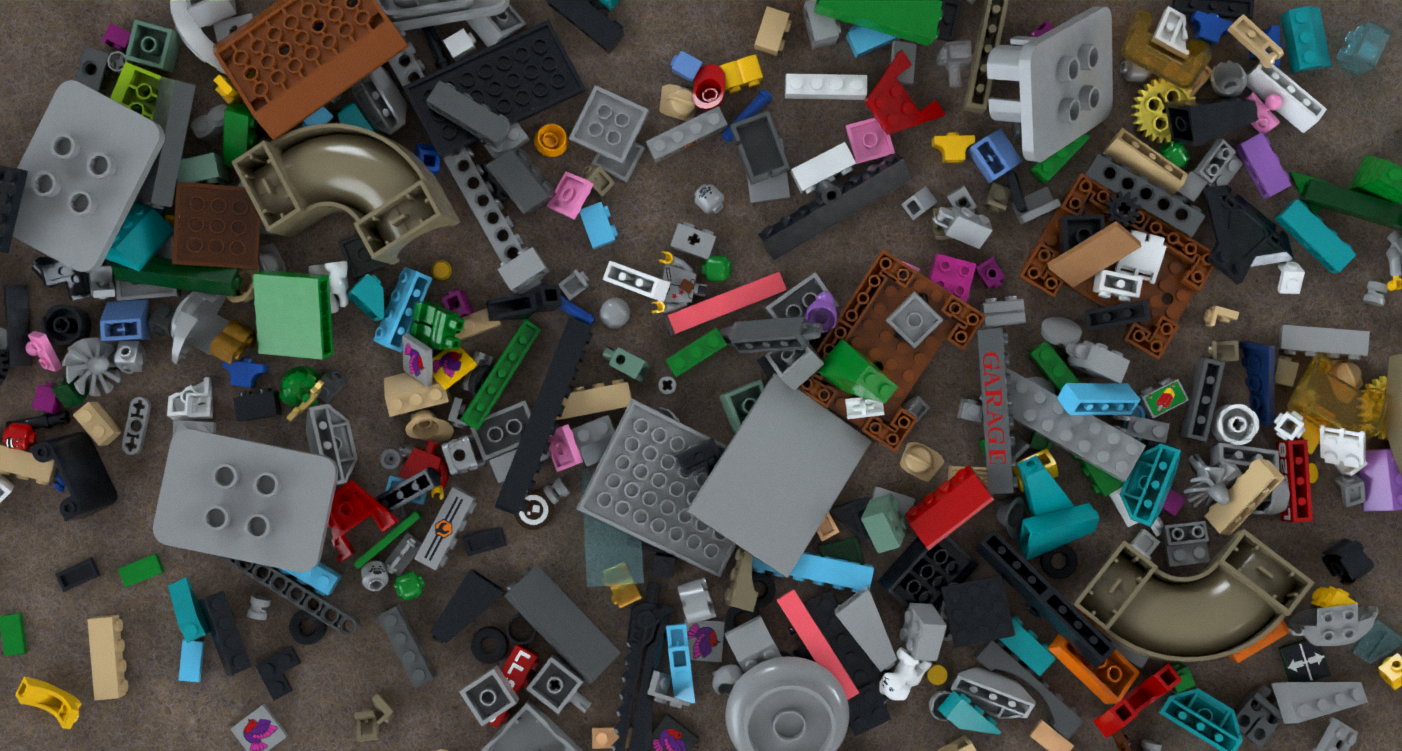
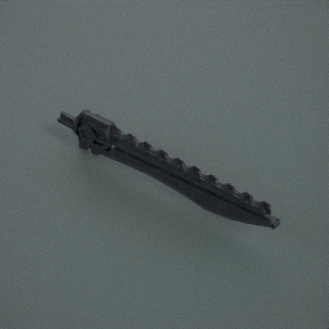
[612,582,674,751]

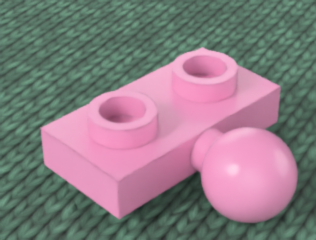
[1245,92,1282,135]
[25,331,63,372]

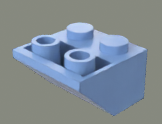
[967,128,1023,184]
[100,300,151,342]

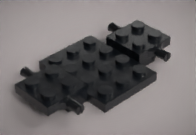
[788,590,891,737]

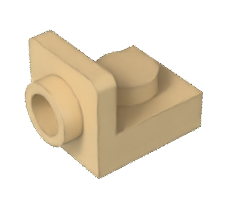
[1203,306,1239,327]

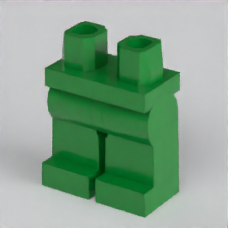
[410,301,465,350]

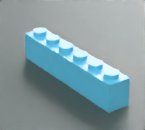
[752,551,874,593]

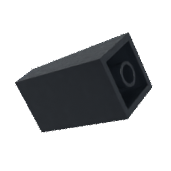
[1165,97,1258,146]

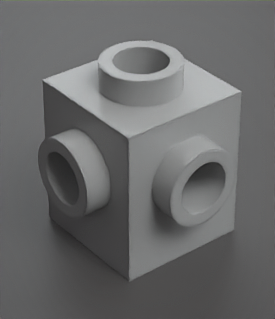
[113,341,146,373]

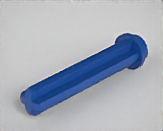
[721,89,772,143]
[541,284,596,325]

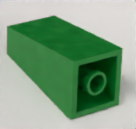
[1348,154,1402,204]
[817,339,898,403]

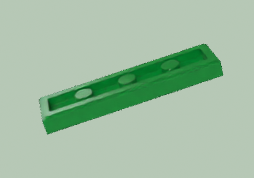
[354,510,424,569]

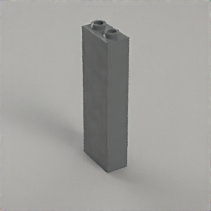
[137,77,196,209]
[504,565,621,684]

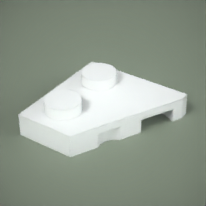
[1151,6,1189,59]

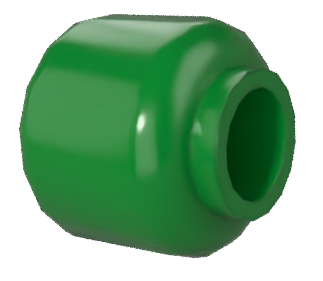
[1159,141,1190,170]
[702,255,732,282]
[393,571,425,601]

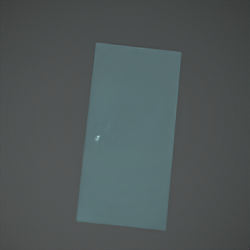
[581,469,644,587]

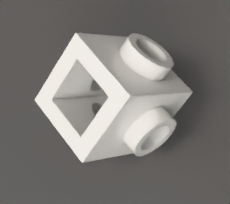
[1274,410,1306,441]

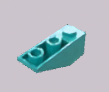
[938,690,1001,735]

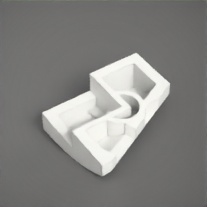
[167,377,213,420]

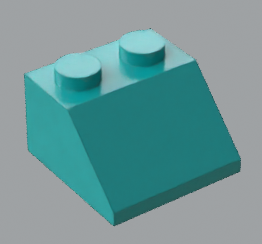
[346,274,384,322]

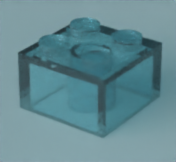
[1336,21,1392,76]

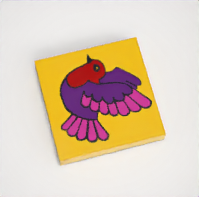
[432,347,478,390]

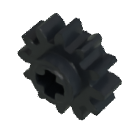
[1103,191,1141,228]

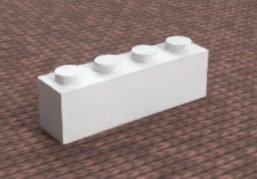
[1246,61,1327,133]
[785,74,867,100]

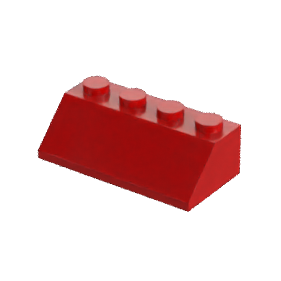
[905,465,994,550]

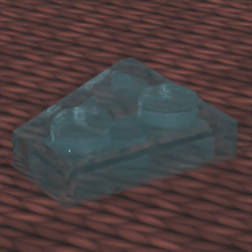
[1350,619,1402,664]

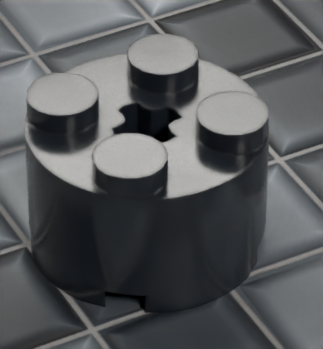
[41,305,91,346]
[1322,538,1374,586]

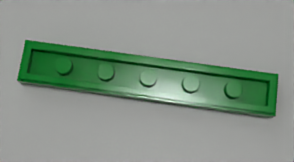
[460,319,542,431]

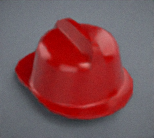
[692,64,726,111]

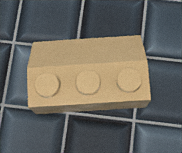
[384,372,452,417]

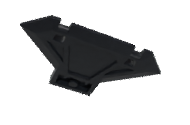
[1203,185,1294,284]

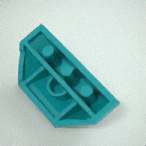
[1119,443,1181,527]
[1159,687,1243,751]

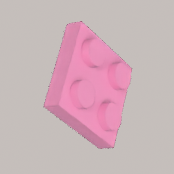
[845,117,895,165]
[547,171,594,220]
[547,424,583,472]

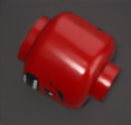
[3,423,37,450]

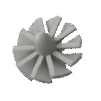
[62,338,121,396]
[1184,454,1242,507]

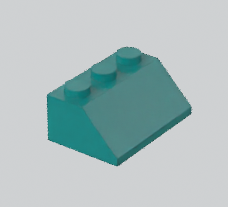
[1280,6,1331,74]
[105,202,174,271]

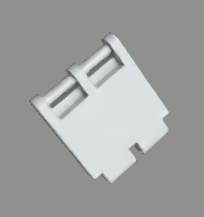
[1114,230,1167,284]
[1320,424,1366,468]

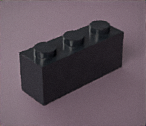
[1084,299,1153,331]

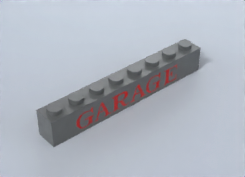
[977,328,1018,494]

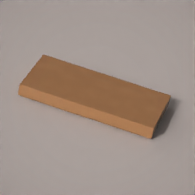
[1047,221,1142,287]

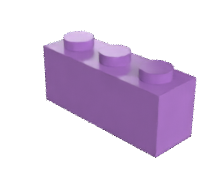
[1234,132,1291,199]

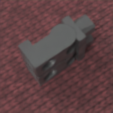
[1234,684,1283,748]

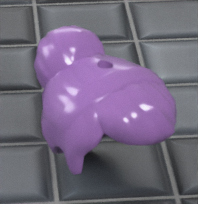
[805,291,837,333]

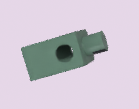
[603,346,652,383]

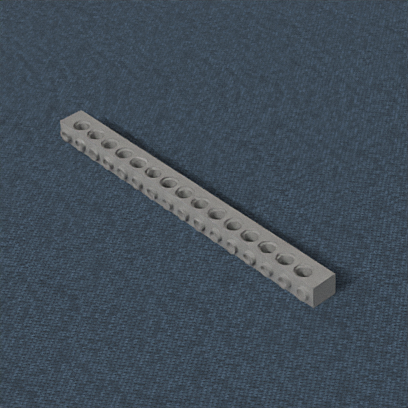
[388,31,543,294]

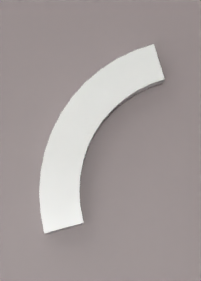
[170,0,227,75]

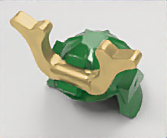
[279,366,324,422]

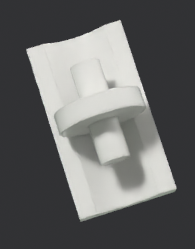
[845,397,885,419]

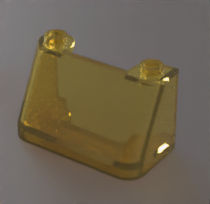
[1121,7,1212,89]
[1287,353,1391,441]

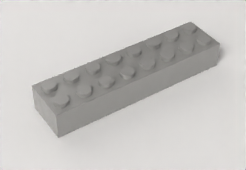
[978,368,1146,482]

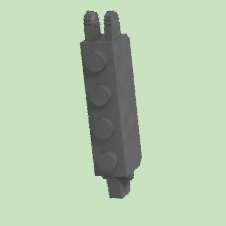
[719,317,823,353]

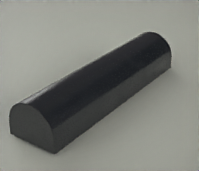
[374,467,441,512]

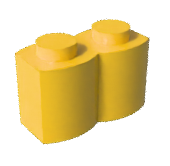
[719,55,763,94]

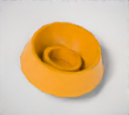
[534,124,569,157]

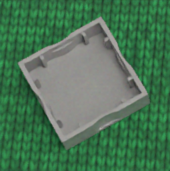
[480,699,583,751]

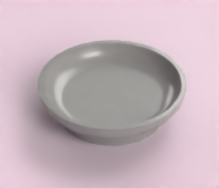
[725,656,849,751]

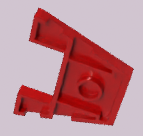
[864,50,946,135]
[328,480,399,563]

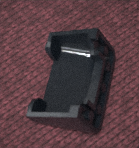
[29,432,118,522]

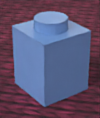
[670,51,702,83]

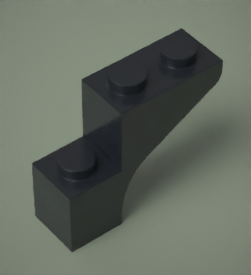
[486,285,562,321]

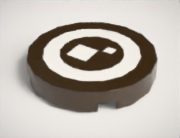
[514,490,554,530]

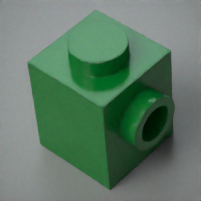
[1170,662,1196,693]

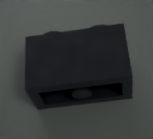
[233,388,282,422]

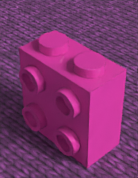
[928,254,976,303]

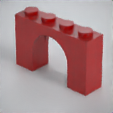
[1093,663,1182,738]

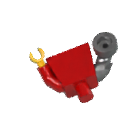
[380,439,449,500]

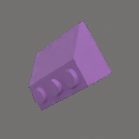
[1358,448,1402,511]

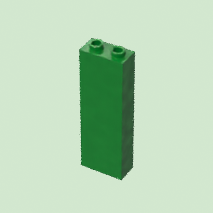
[813,0,943,46]

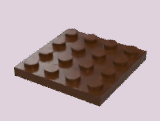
[172,182,261,270]

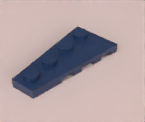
[1239,341,1275,426]

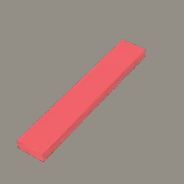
[667,272,787,334]
[777,589,859,700]

